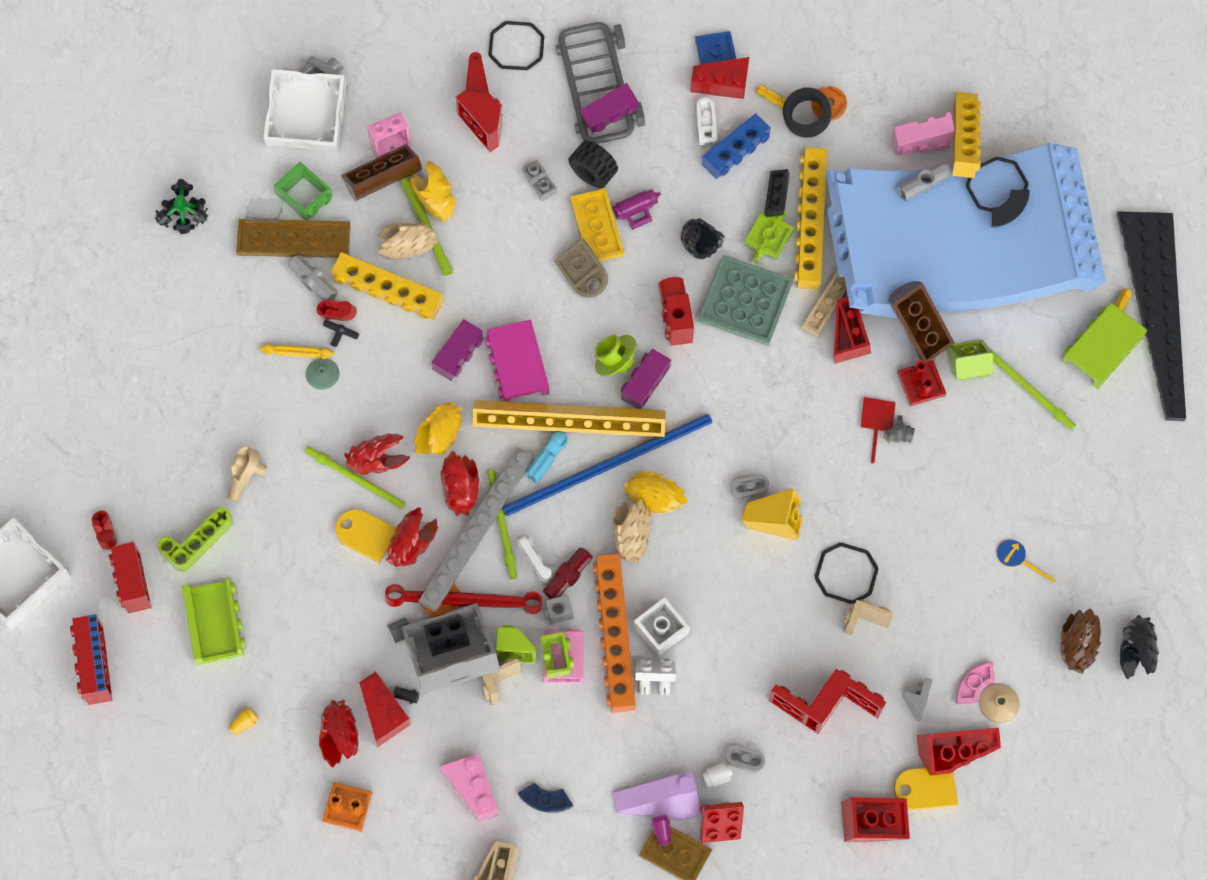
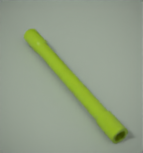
[401,178,453,276]

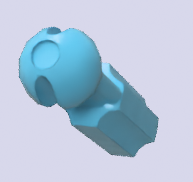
[525,431,568,483]

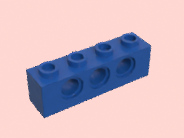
[701,113,771,179]

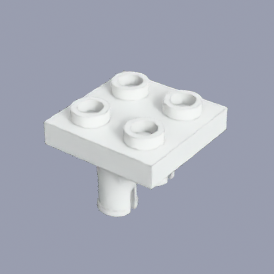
[635,657,676,696]

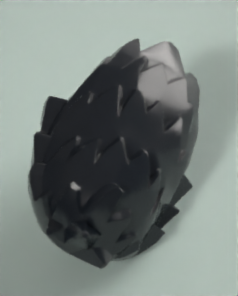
[1119,615,1159,679]

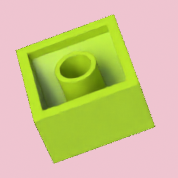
[946,339,994,380]
[496,625,537,664]

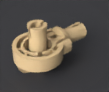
[227,447,267,502]

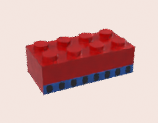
[70,614,113,705]

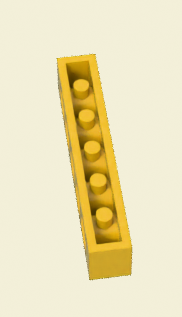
[952,92,981,178]
[331,252,444,320]

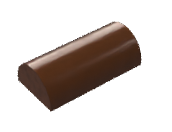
[341,144,422,201]
[888,281,955,364]

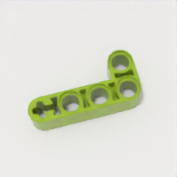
[157,507,233,572]

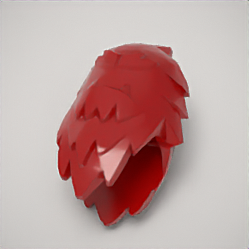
[344,433,410,475]
[440,451,480,516]
[386,507,438,567]
[319,699,359,768]

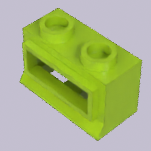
[541,632,574,679]

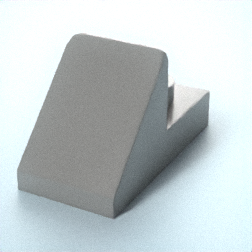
[902,677,933,721]

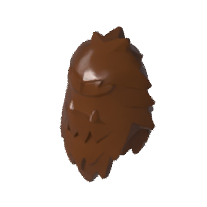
[1060,608,1101,674]

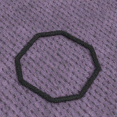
[488,21,545,71]
[966,157,1029,212]
[815,543,879,604]

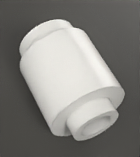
[701,762,733,788]

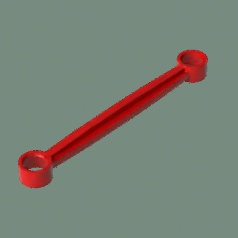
[385,584,543,614]

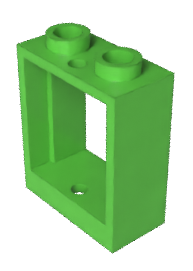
[273,162,333,220]

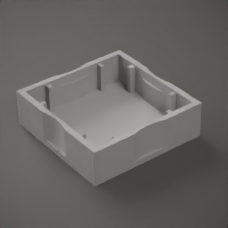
[401,603,500,694]

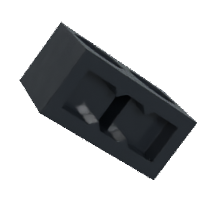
[424,616,470,656]

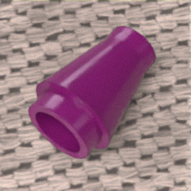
[650,815,671,846]

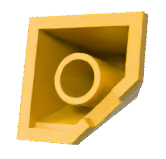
[742,489,802,540]

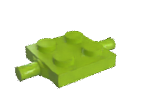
[744,210,794,263]

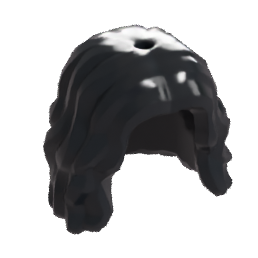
[681,218,725,259]

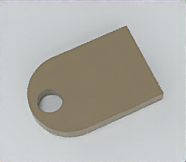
[554,238,608,298]

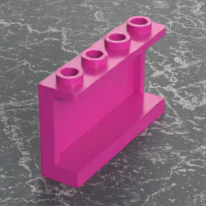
[484,319,549,402]

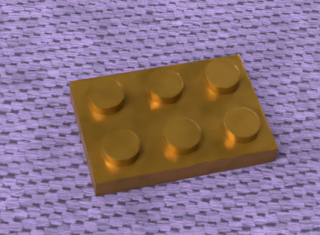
[639,826,712,880]

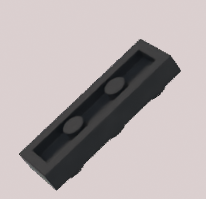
[764,169,790,217]

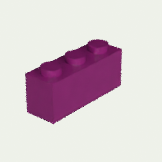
[579,83,640,134]
[431,319,484,381]
[620,348,671,409]

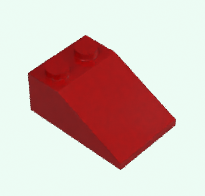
[841,797,910,843]

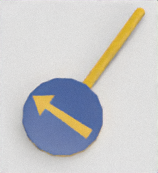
[997,540,1056,583]

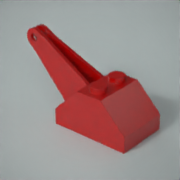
[456,52,503,152]

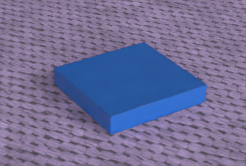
[695,31,737,65]

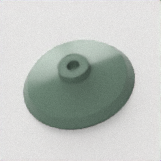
[306,358,340,390]

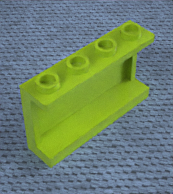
[1063,303,1147,389]
[182,577,246,665]

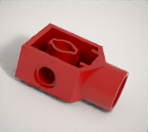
[658,277,694,346]

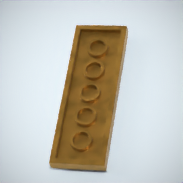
[236,219,351,258]

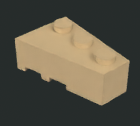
[473,841,520,880]

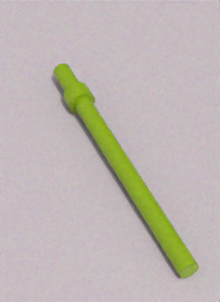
[991,350,1076,431]
[305,446,406,509]
[487,470,518,580]

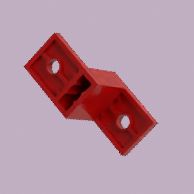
[769,669,887,734]

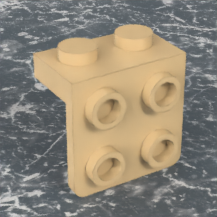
[843,600,894,635]
[481,658,521,705]

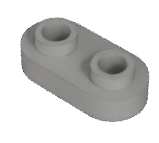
[731,475,769,499]
[725,745,765,772]

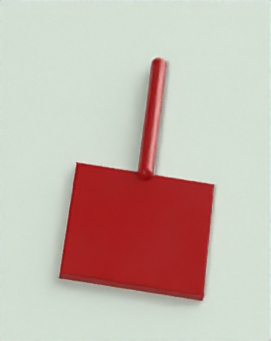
[861,397,896,464]

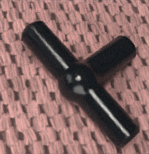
[323,319,359,347]

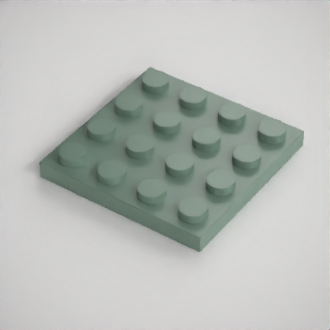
[698,255,794,346]

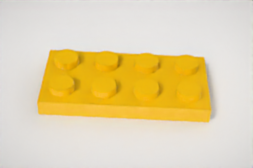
[570,188,625,262]

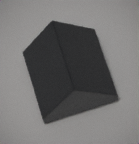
[387,618,409,643]

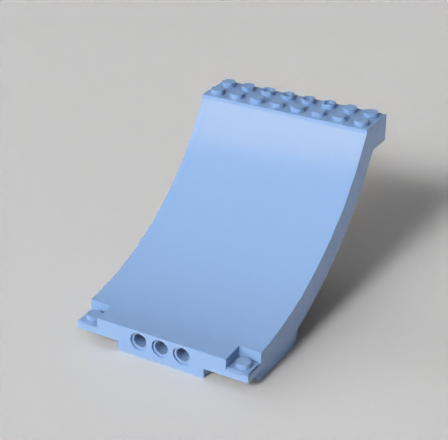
[826,143,1106,319]

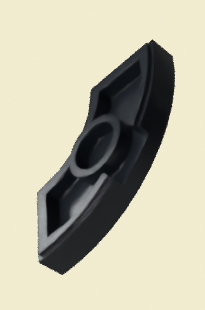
[991,190,1030,228]

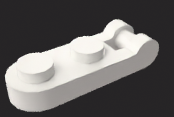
[696,97,718,146]
[516,535,552,584]

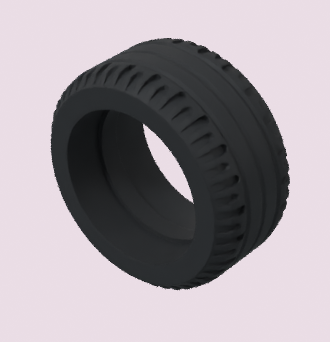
[783,87,832,138]

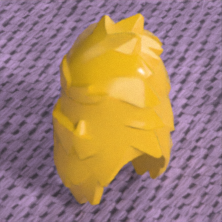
[410,161,456,223]
[413,401,463,456]
[624,471,688,515]

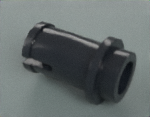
[393,686,420,705]

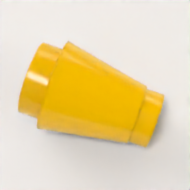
[228,707,259,736]

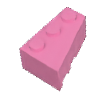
[892,112,955,155]
[440,753,498,822]

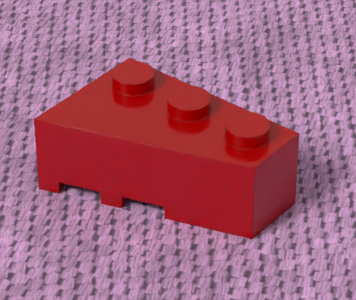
[690,57,749,99]
[834,297,871,364]

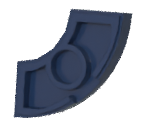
[518,783,573,813]

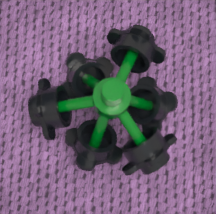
[155,179,208,234]

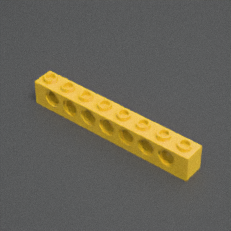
[794,147,827,290]

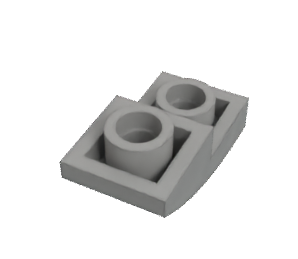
[522,160,558,201]

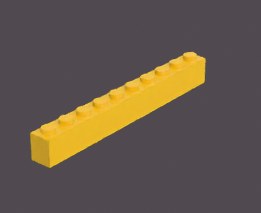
[473,400,666,437]

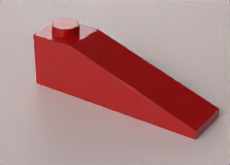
[917,728,1001,775]

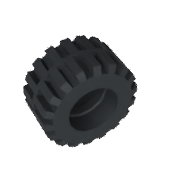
[568,140,618,189]

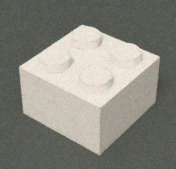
[633,597,690,657]

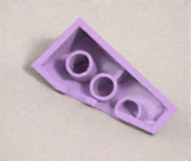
[613,771,701,820]

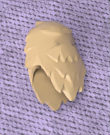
[378,222,438,260]
[612,499,651,564]

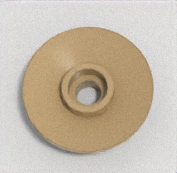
[980,684,1020,723]

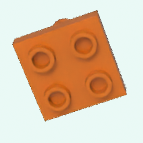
[322,782,373,832]

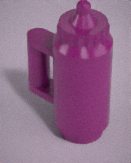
[612,189,661,230]

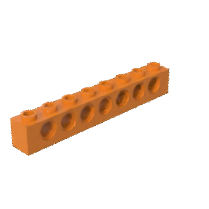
[593,554,636,713]

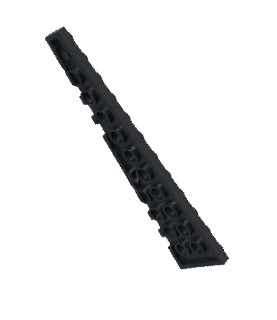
[1116,211,1186,421]

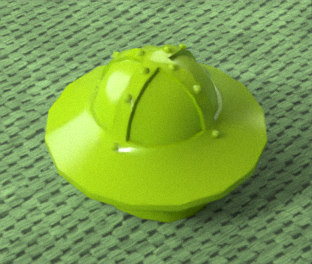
[595,334,637,376]

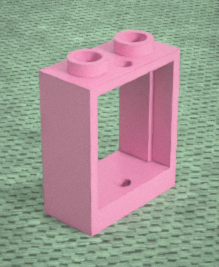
[367,112,411,158]

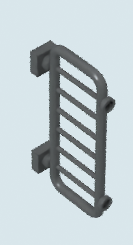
[555,22,645,144]

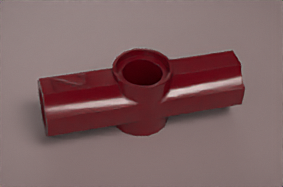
[543,547,593,599]

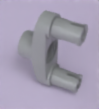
[299,56,348,89]

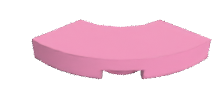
[956,662,995,704]

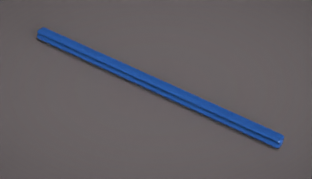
[503,414,712,516]

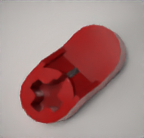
[316,300,357,321]
[91,510,117,550]

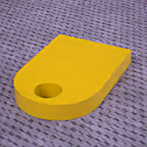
[335,509,396,564]
[894,768,958,810]

